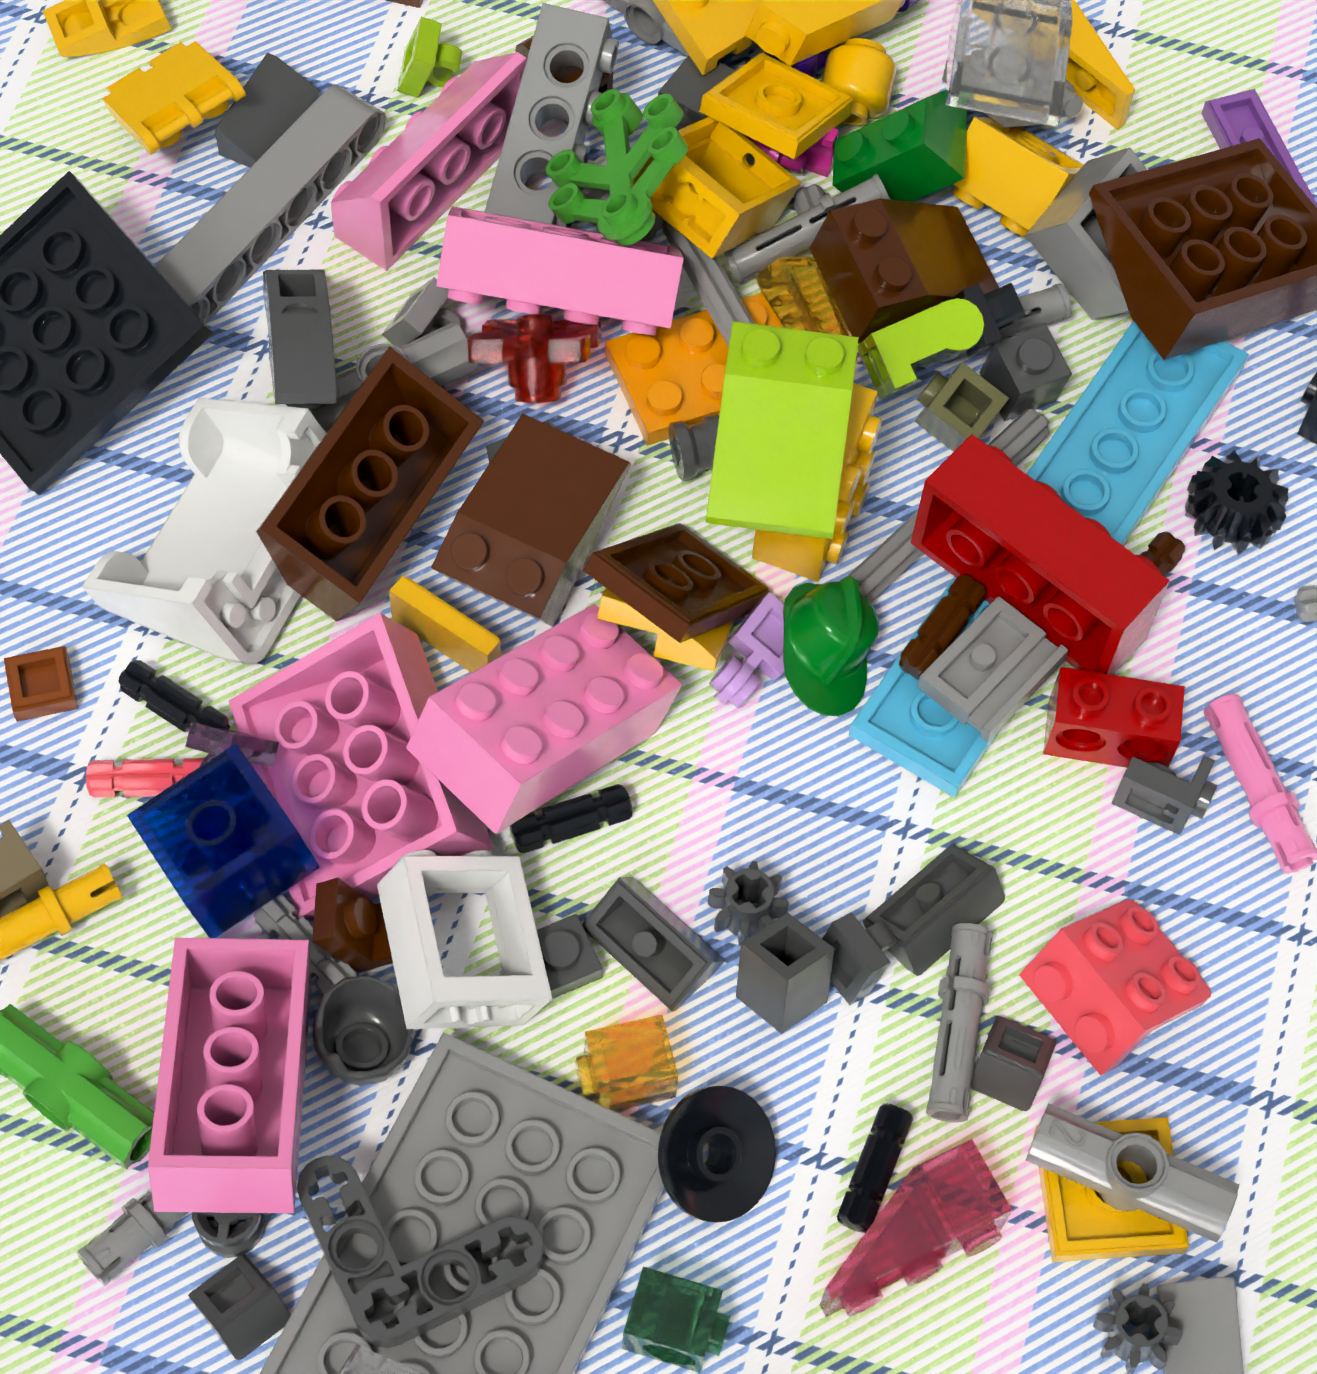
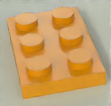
[605,292,783,446]

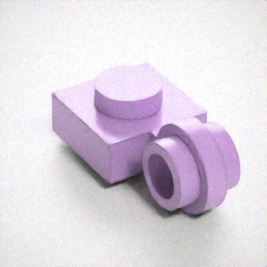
[709,591,785,708]

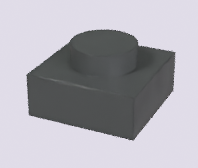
[537,914,603,999]

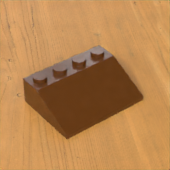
[1089,138,1317,360]

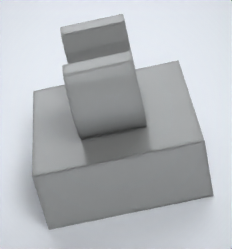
[382,277,461,347]

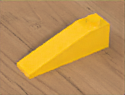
[961,0,1135,130]

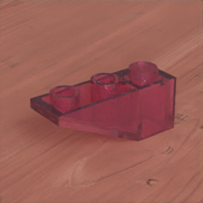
[820,1139,1012,1317]

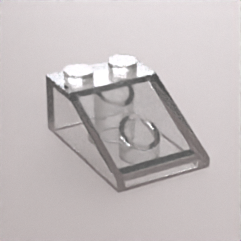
[946,0,1073,127]

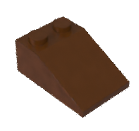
[809,198,999,344]
[431,413,631,627]

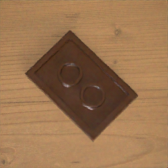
[583,523,771,643]

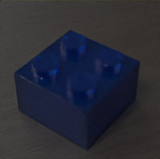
[127,743,320,938]

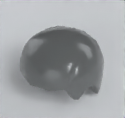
[312,975,414,1086]

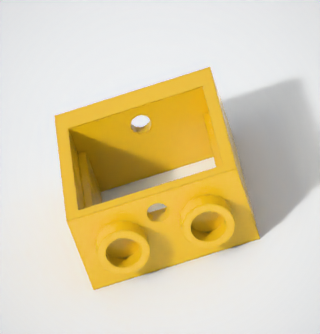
[634,117,802,259]

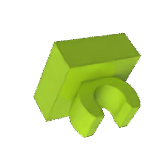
[397,16,462,98]

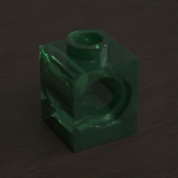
[622,1266,731,1373]

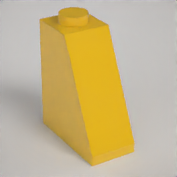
[744,0,904,66]

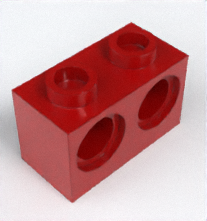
[1043,667,1185,768]

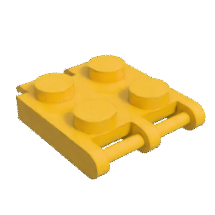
[102,41,246,155]

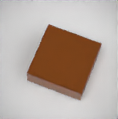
[4,646,78,722]

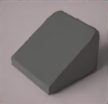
[971,1016,1057,1111]
[188,1253,291,1360]

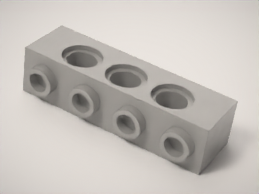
[485,3,619,227]

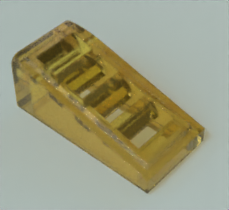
[755,257,857,361]

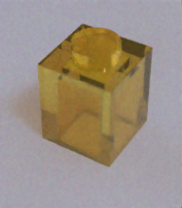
[574,1015,679,1112]

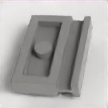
[917,596,1069,742]

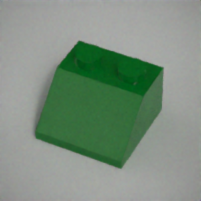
[832,83,968,202]

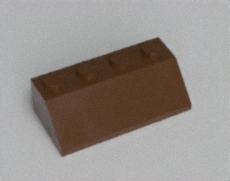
[256,346,484,621]

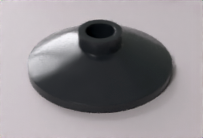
[658,1086,776,1222]

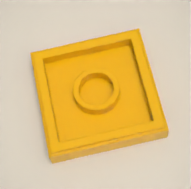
[699,53,854,160]
[1034,1117,1189,1262]

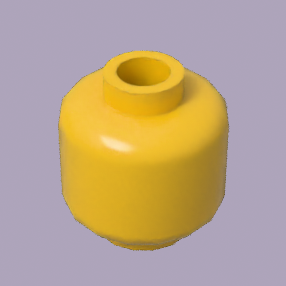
[822,38,896,126]

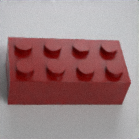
[911,434,1170,675]

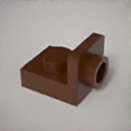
[312,877,393,973]

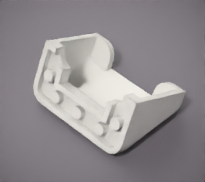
[82,398,326,665]

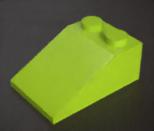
[705,321,859,539]

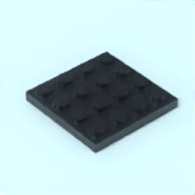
[0,171,214,495]

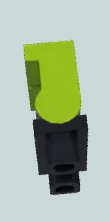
[857,283,1025,399]

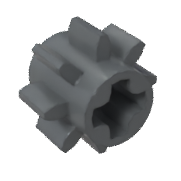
[707,861,789,946]
[1093,1283,1183,1374]

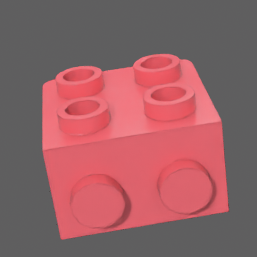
[1019,899,1211,1076]

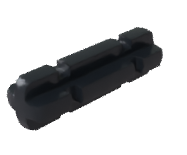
[118,660,230,748]
[510,784,632,853]
[837,1103,913,1233]

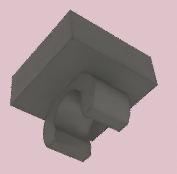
[822,912,898,1006]

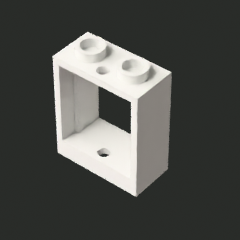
[377,850,552,1029]

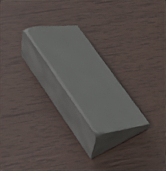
[215,53,321,168]
[863,844,1005,976]
[582,877,725,1012]

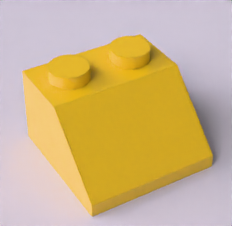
[953,117,1084,237]

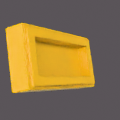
[389,576,501,673]

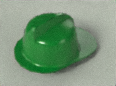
[783,576,879,717]

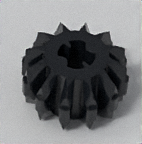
[1185,450,1289,555]

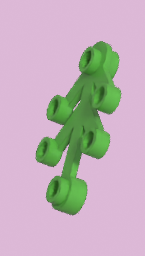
[546,89,688,246]

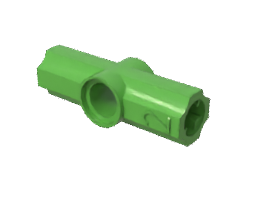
[0,1004,154,1170]

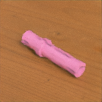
[1203,694,1317,874]

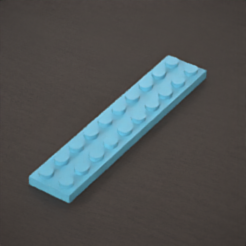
[849,321,1249,798]

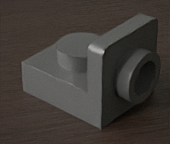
[1111,755,1218,835]

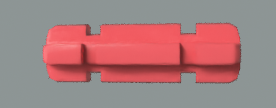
[86,758,212,798]

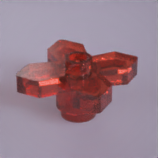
[467,314,602,403]

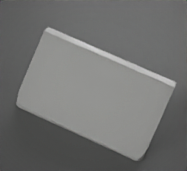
[1157,1277,1244,1374]

